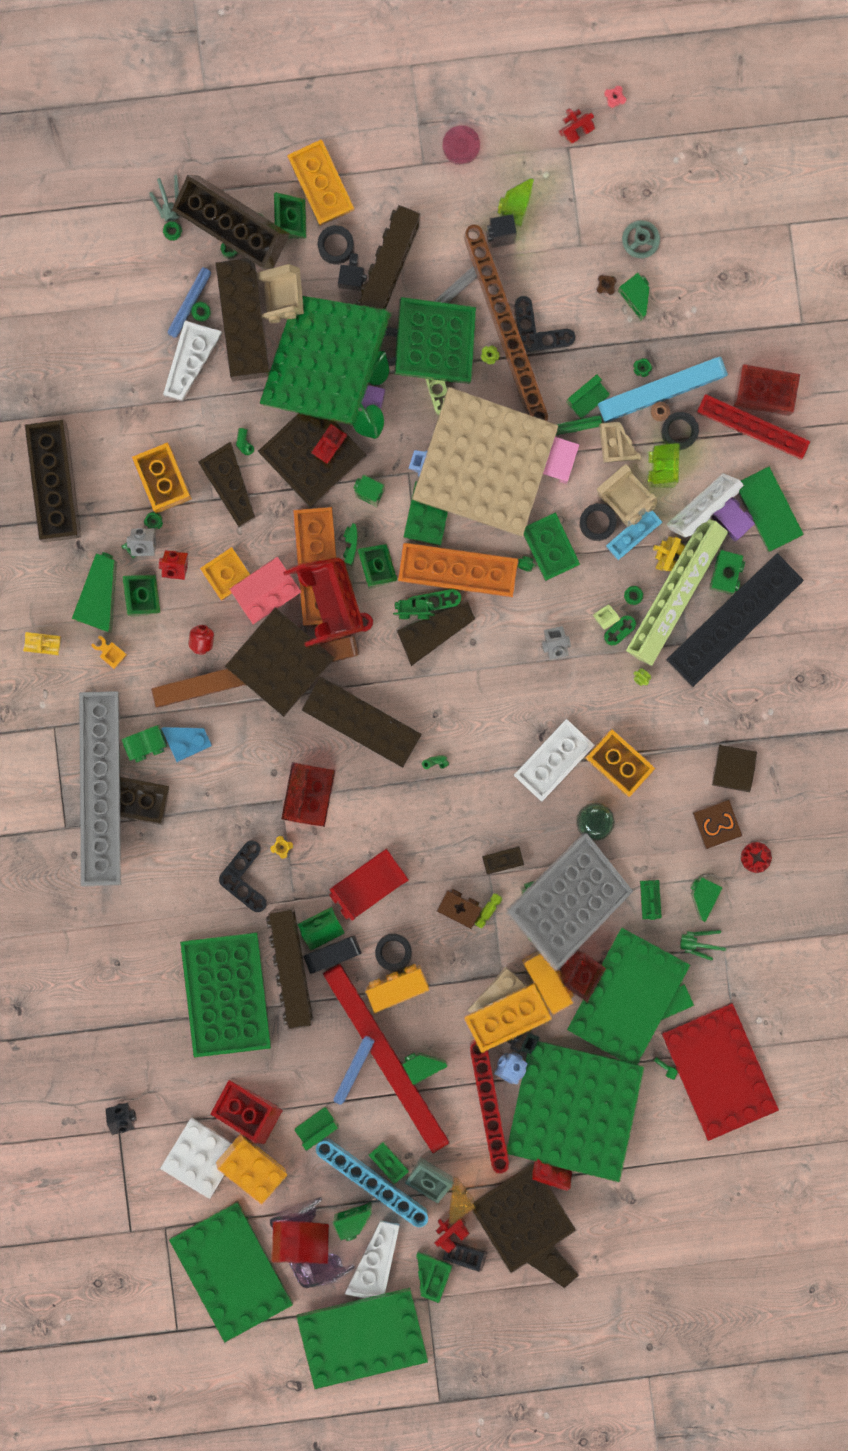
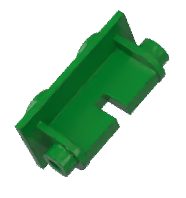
[393,600,435,620]
[640,880,662,920]

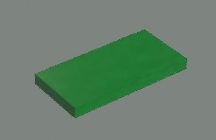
[739,466,804,553]

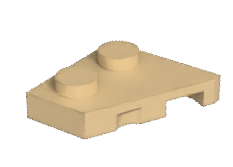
[599,422,641,463]

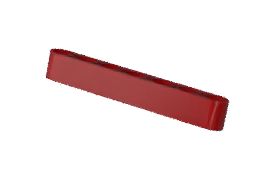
[470,1039,509,1174]

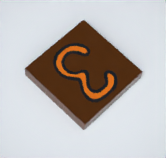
[692,800,742,849]

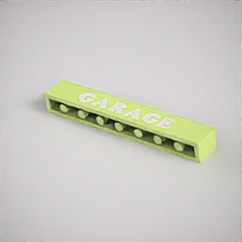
[626,519,728,666]

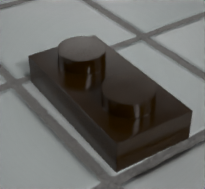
[482,846,524,875]

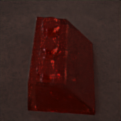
[281,762,335,827]

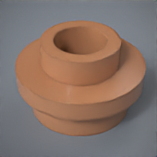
[651,402,670,422]

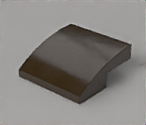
[712,745,757,793]

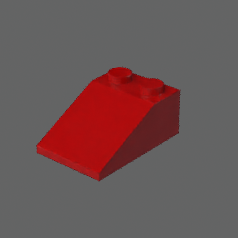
[210,1080,283,1145]
[272,1221,329,1264]

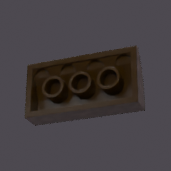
[120,777,170,826]

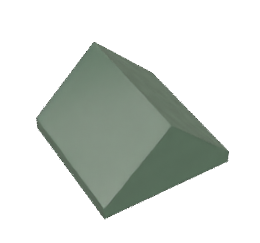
[405,1157,454,1203]

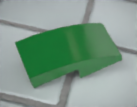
[343,523,358,566]

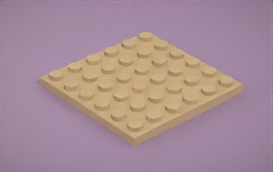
[412,387,559,537]

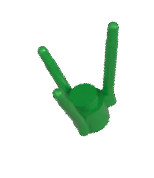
[680,930,726,961]

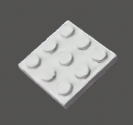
[160,1118,232,1199]

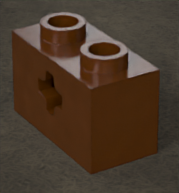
[437,889,482,929]

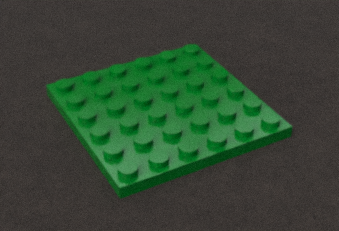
[260,295,391,425]
[507,1041,645,1183]

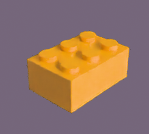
[132,442,192,513]
[585,729,655,797]
[522,951,574,1014]
[366,964,429,1013]
[216,1134,287,1205]

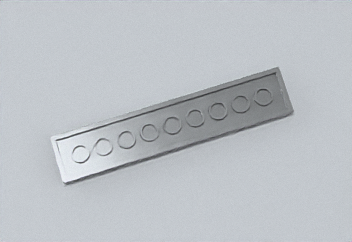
[79,691,121,886]

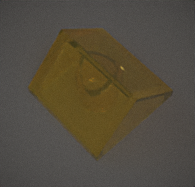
[449,1176,475,1224]

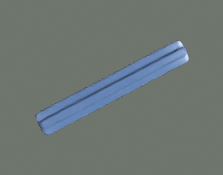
[167,267,211,338]
[334,1036,374,1105]

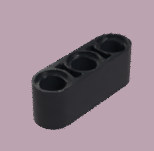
[303,935,362,974]

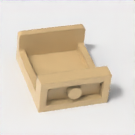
[257,264,304,323]
[596,464,657,527]

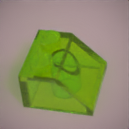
[497,178,534,227]
[648,443,680,488]

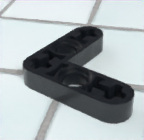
[515,296,576,353]
[219,840,267,912]

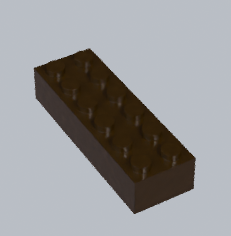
[172,175,290,269]
[355,205,420,310]
[215,258,270,382]
[25,420,82,543]
[302,676,422,768]
[266,907,314,1030]

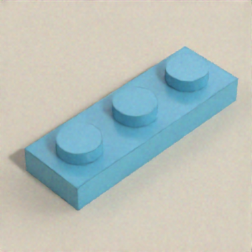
[606,511,662,560]

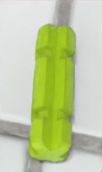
[474,893,502,929]

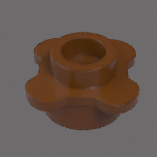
[596,275,617,295]

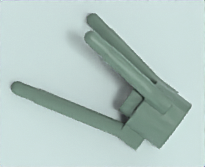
[149,175,179,222]

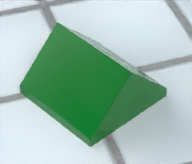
[274,192,306,239]
[357,544,398,589]
[122,575,160,617]

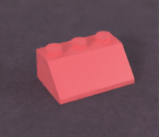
[229,557,301,624]

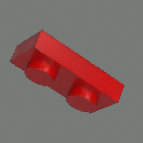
[532,1159,572,1191]

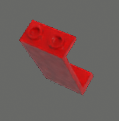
[329,848,409,921]

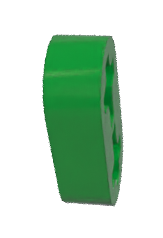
[603,615,636,646]

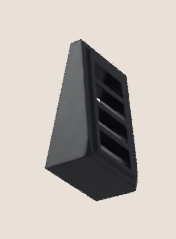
[443,1241,487,1272]

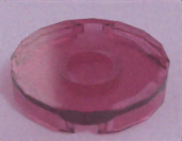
[442,125,480,165]

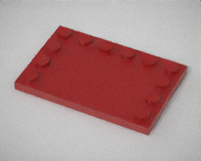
[661,1003,779,1141]

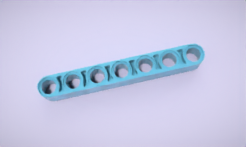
[598,357,728,422]
[316,1138,428,1227]

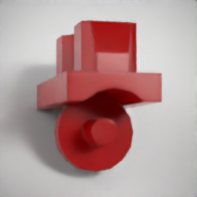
[558,108,595,144]
[311,424,347,464]
[434,1217,470,1253]

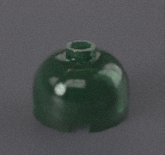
[576,802,615,841]

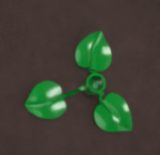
[353,351,390,439]

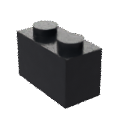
[486,214,517,248]

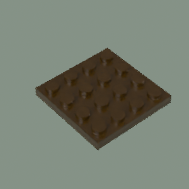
[258,413,367,508]
[225,607,335,717]
[469,1163,577,1273]

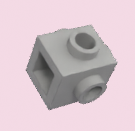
[127,528,156,556]
[542,626,571,660]

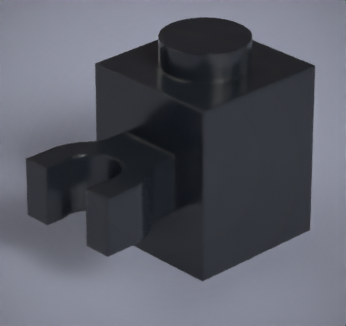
[338,253,367,291]

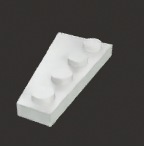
[163,321,222,401]
[345,1220,399,1298]

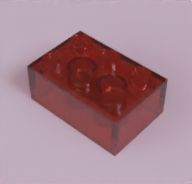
[733,364,800,416]

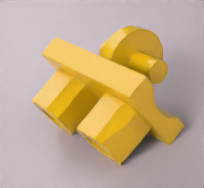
[653,537,685,572]
[23,632,61,656]

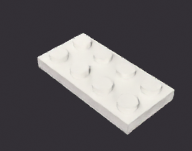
[666,473,744,538]
[514,719,595,802]

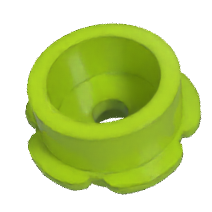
[481,345,500,364]
[633,668,651,686]

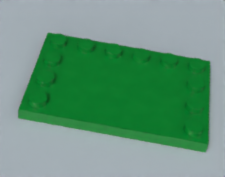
[567,927,691,1065]
[180,932,271,1058]
[169,1201,293,1343]
[296,1288,428,1389]

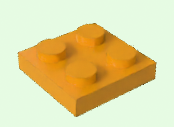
[200,547,250,601]

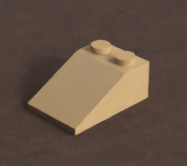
[468,967,527,1013]

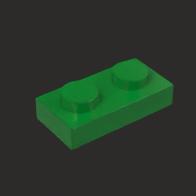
[369,1141,409,1184]

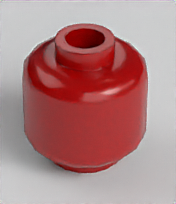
[188,625,214,655]

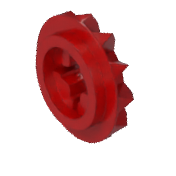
[741,842,772,873]

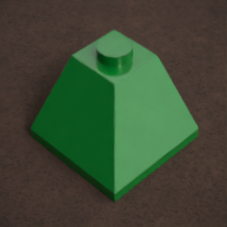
[333,1202,372,1241]

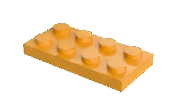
[287,139,354,226]
[464,983,552,1053]

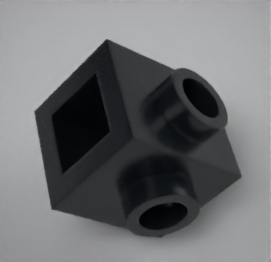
[506,1029,540,1054]
[105,1103,137,1135]

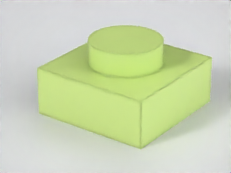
[593,604,620,630]

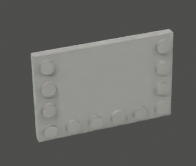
[506,833,633,970]

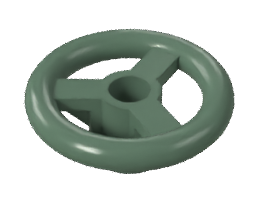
[622,220,660,259]

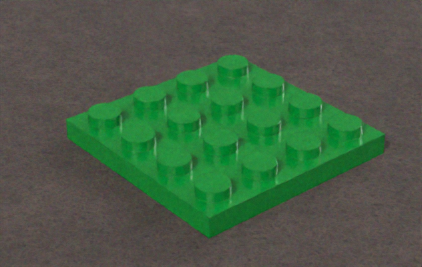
[394,297,476,384]

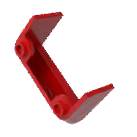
[283,558,363,647]

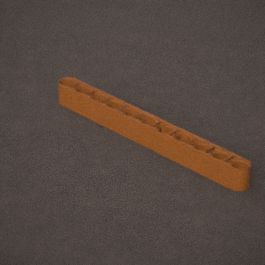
[464,224,548,421]
[151,636,359,708]

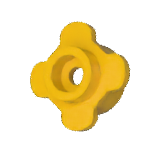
[270,836,293,859]

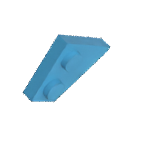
[161,727,212,762]

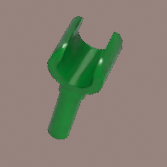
[654,1057,678,1080]

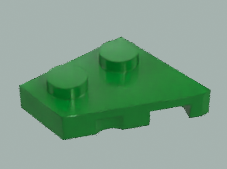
[416,1251,453,1303]

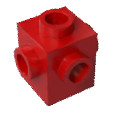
[158,550,188,580]

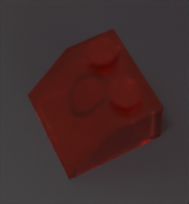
[560,949,606,1002]

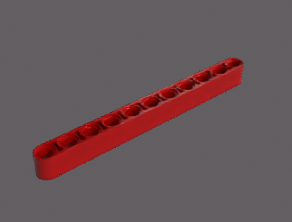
[323,963,450,1154]

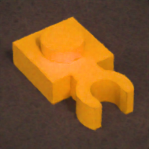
[91,636,127,669]

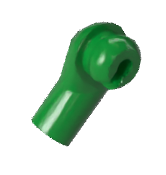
[236,428,255,456]
[422,755,449,769]

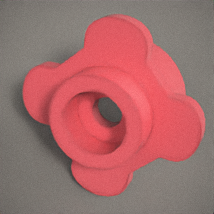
[604,86,626,108]

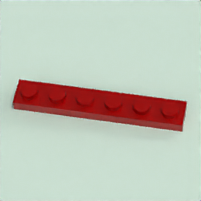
[696,394,811,460]

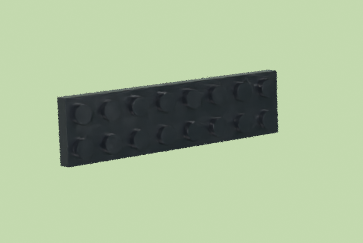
[666,553,804,688]

